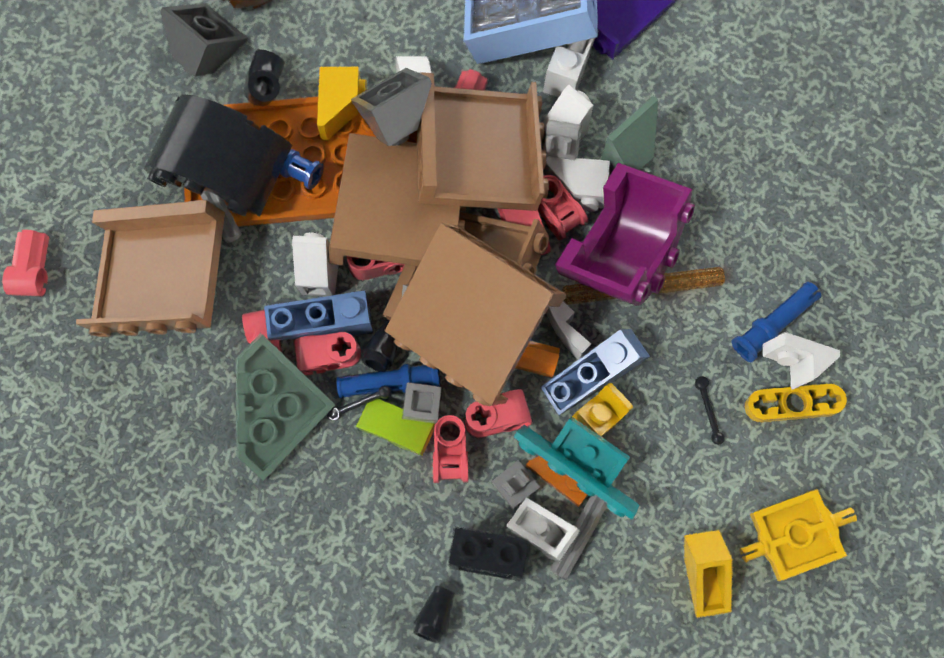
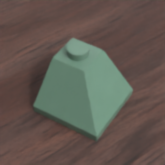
[601,95,658,174]

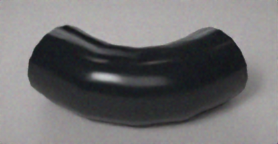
[244,49,285,106]

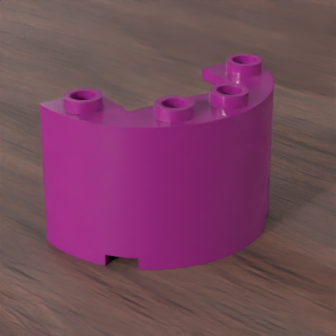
[555,163,695,306]

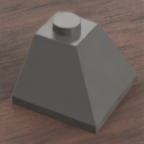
[160,3,248,77]
[351,68,432,146]

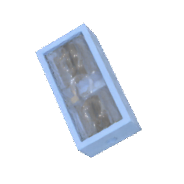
[464,0,598,64]

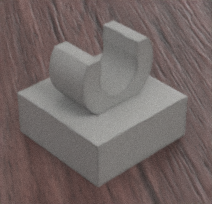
[544,120,582,160]
[402,383,441,423]
[491,460,540,509]

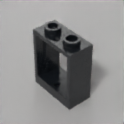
[448,527,529,581]

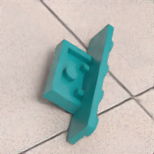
[514,416,640,520]

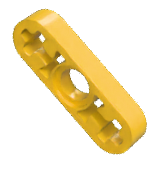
[745,384,847,422]

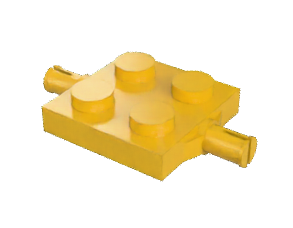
[740,489,857,581]

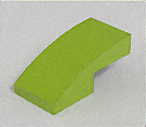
[356,399,435,456]

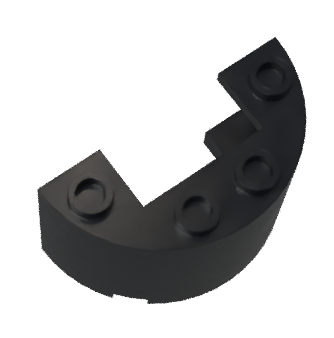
[144,94,292,216]

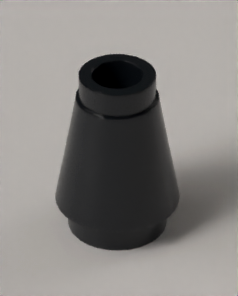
[362,320,397,372]
[413,586,455,644]

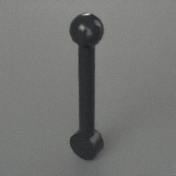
[695,376,725,445]
[327,385,392,421]

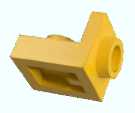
[572,382,633,437]

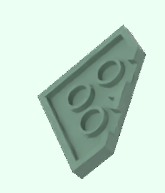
[236,333,335,481]

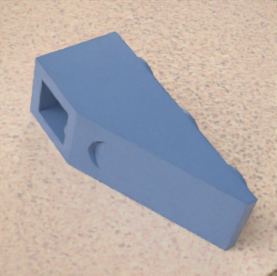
[264,290,373,340]
[541,329,650,415]

